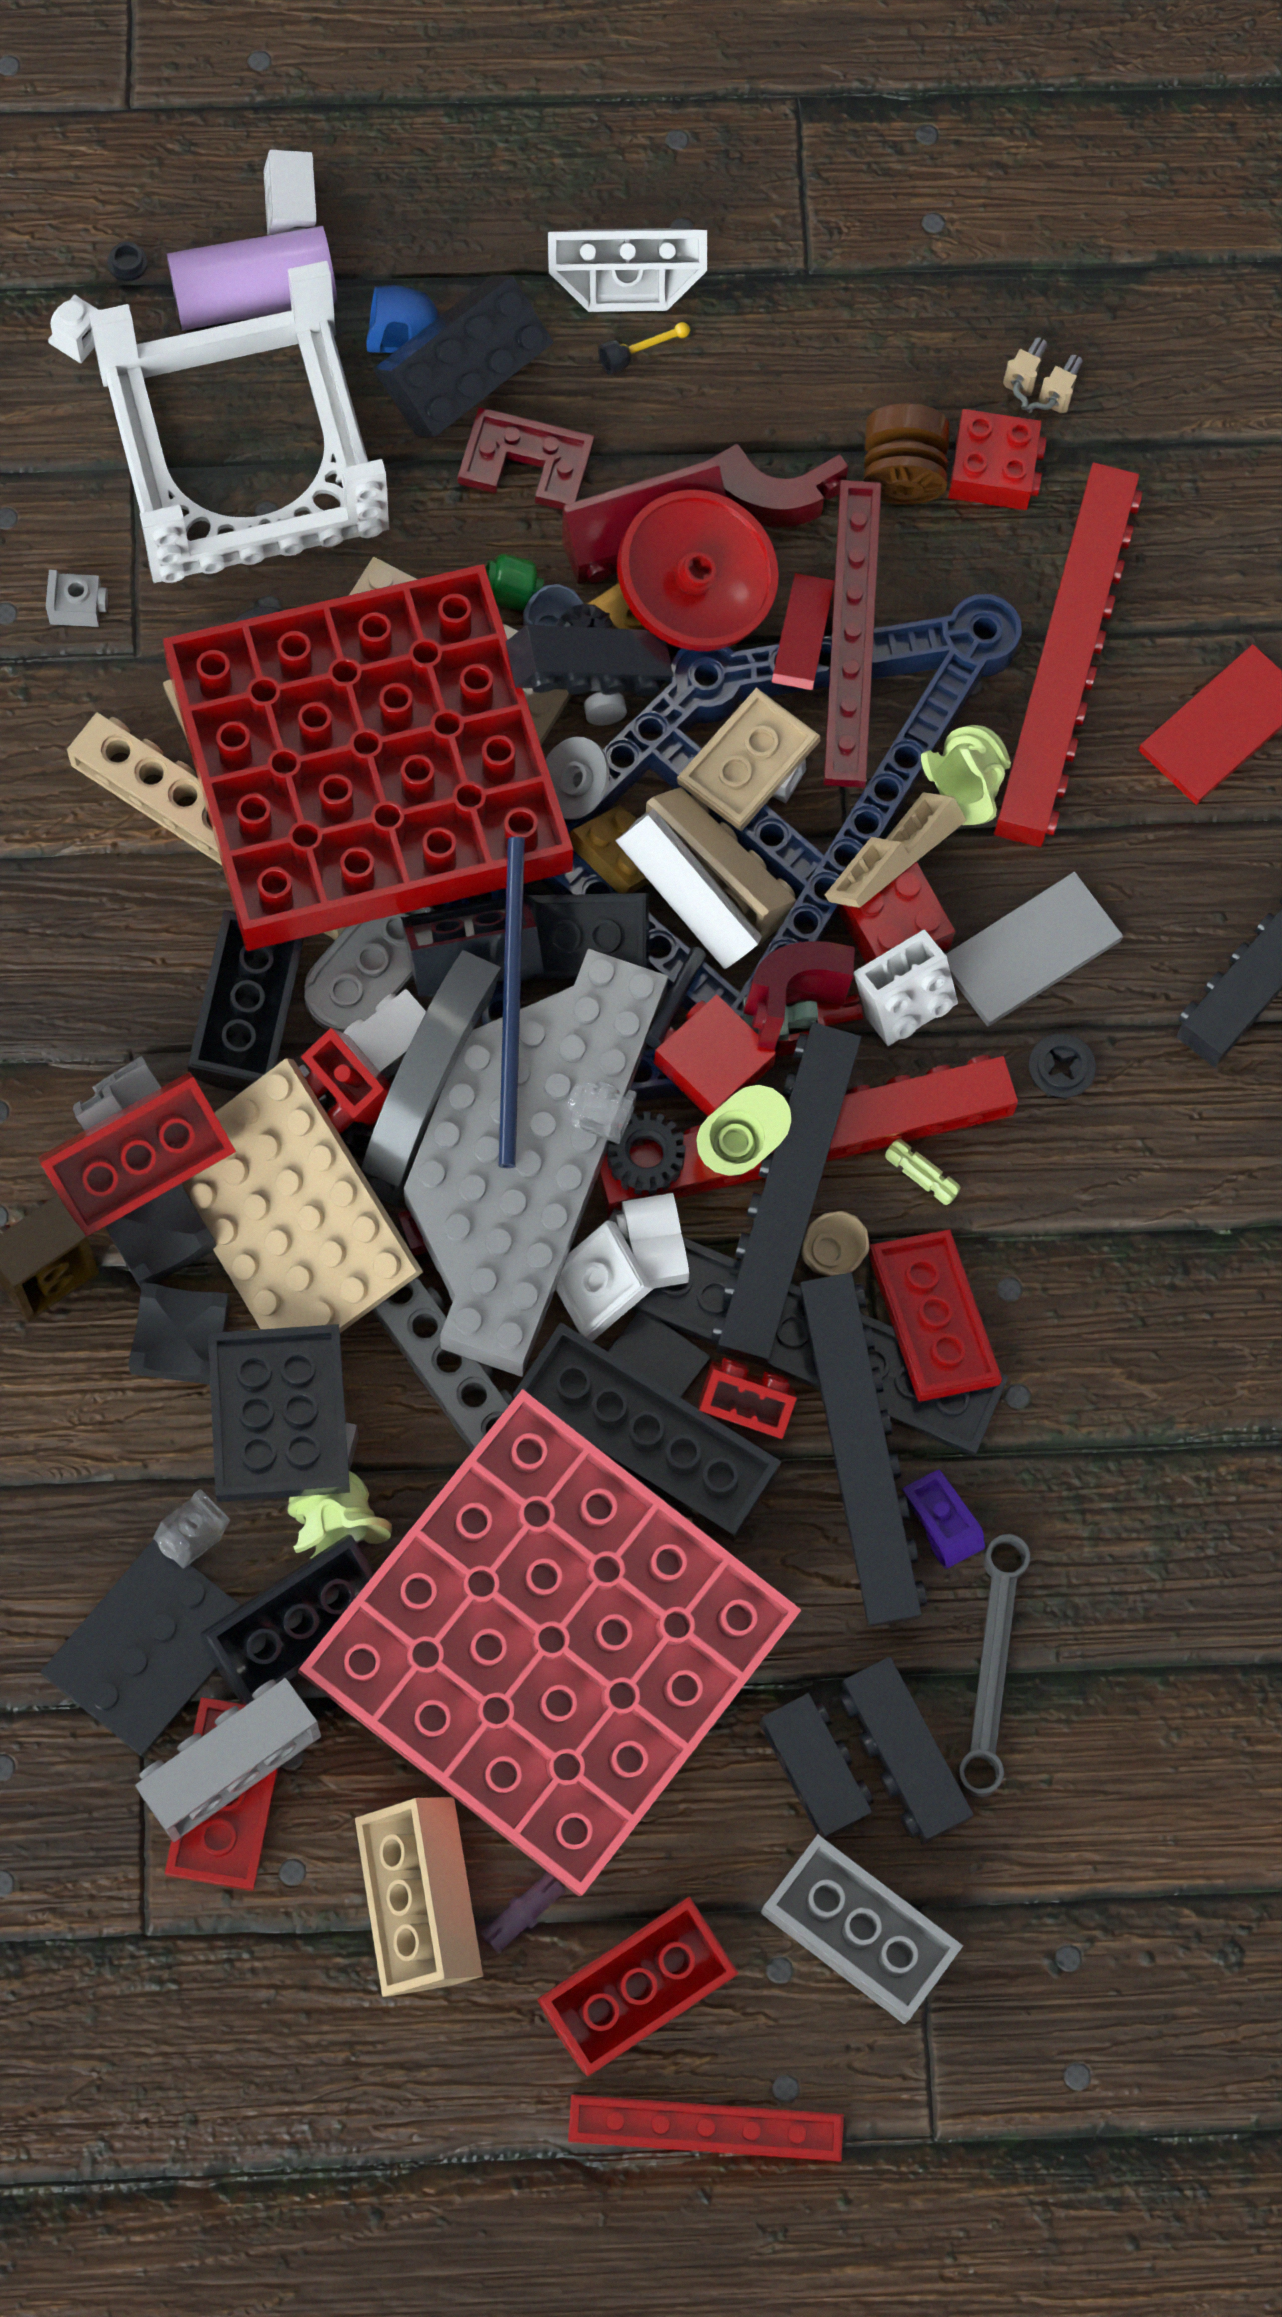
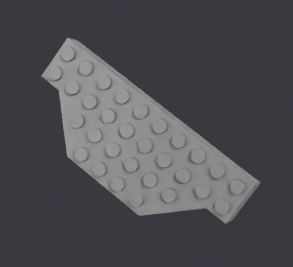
[404,949,668,1377]

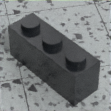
[759,1693,874,1840]

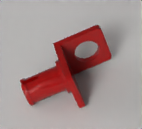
[776,993,863,1056]

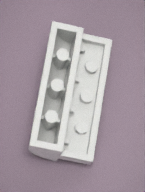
[615,808,762,969]

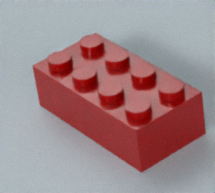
[38,1071,236,1236]

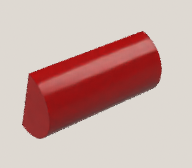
[537,1896,739,2077]

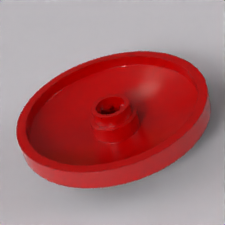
[617,490,779,651]

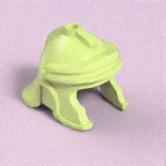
[921,725,1011,825]
[288,1471,393,1559]

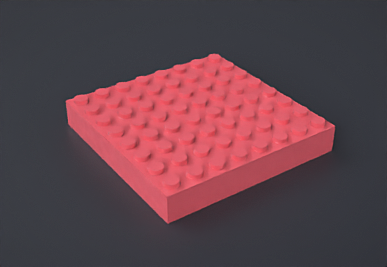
[298,1389,801,1896]

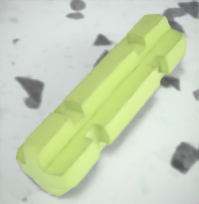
[885,1139,961,1205]

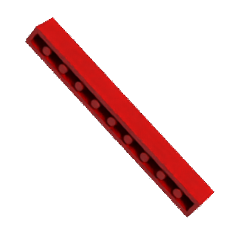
[994,462,1143,848]
[597,1055,1018,1216]

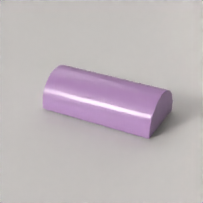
[166,226,338,331]

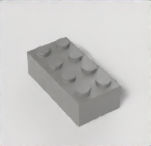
[135,1678,321,1842]
[761,1834,963,2024]

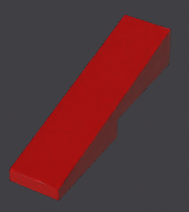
[772,573,834,690]

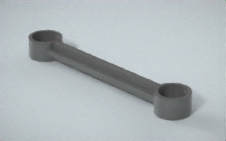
[957,1534,1030,1798]

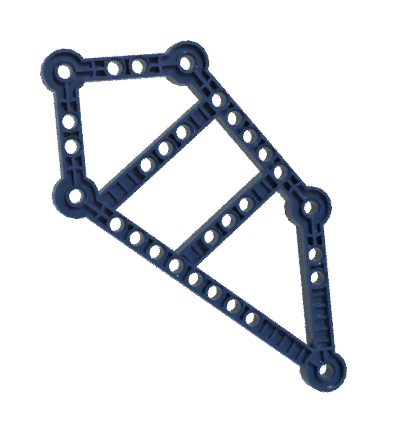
[443,594,1022,1104]

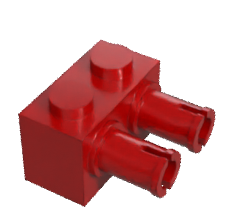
[301,1028,391,1135]

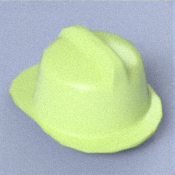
[696,1085,792,1176]

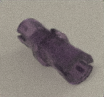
[480,1871,566,1954]

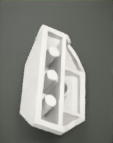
[548,228,707,312]

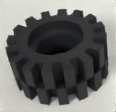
[607,1112,685,1195]

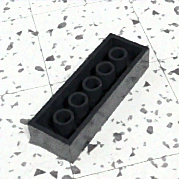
[513,1322,781,1542]

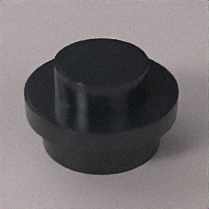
[108,242,148,281]

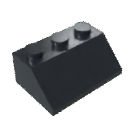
[401,894,544,997]

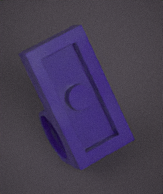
[902,1469,985,1569]

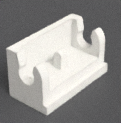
[264,150,316,236]

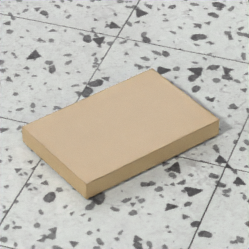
[677,688,820,831]

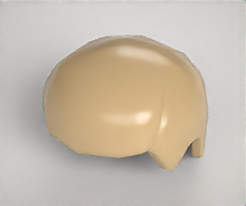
[801,1211,870,1277]

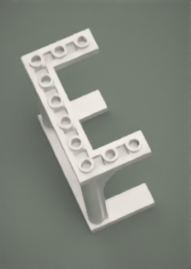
[88,261,389,583]

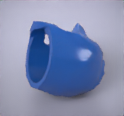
[366,285,440,353]

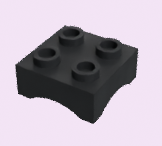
[105,1184,216,1289]
[128,1283,231,1385]

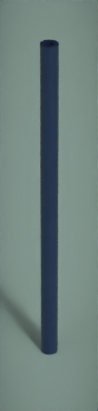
[498,837,525,1169]

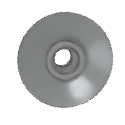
[545,737,609,820]

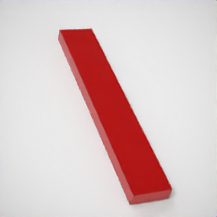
[568,2095,844,2162]

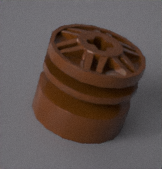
[863,403,949,505]

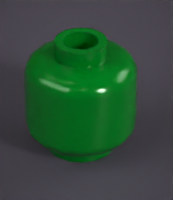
[485,554,544,612]

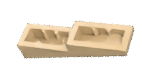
[825,792,967,908]

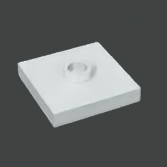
[556,1220,653,1342]

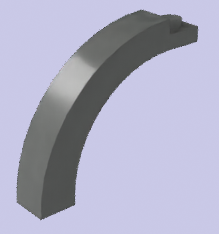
[361,950,501,1207]

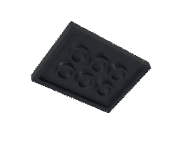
[208,1324,350,1502]
[40,1537,241,1758]

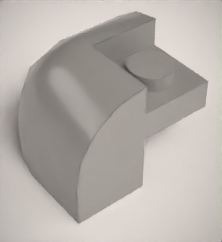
[73,1056,161,1131]

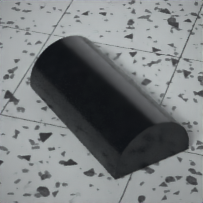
[188,910,304,1092]
[200,1534,375,1706]

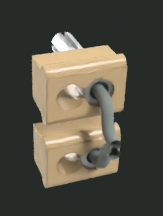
[1003,338,1083,414]

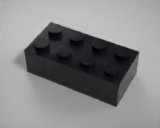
[373,275,554,437]

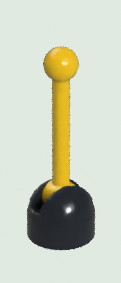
[598,322,690,375]

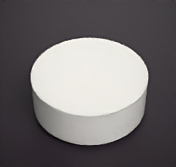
[584,692,627,725]

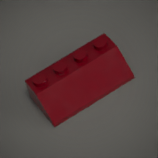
[562,458,726,584]

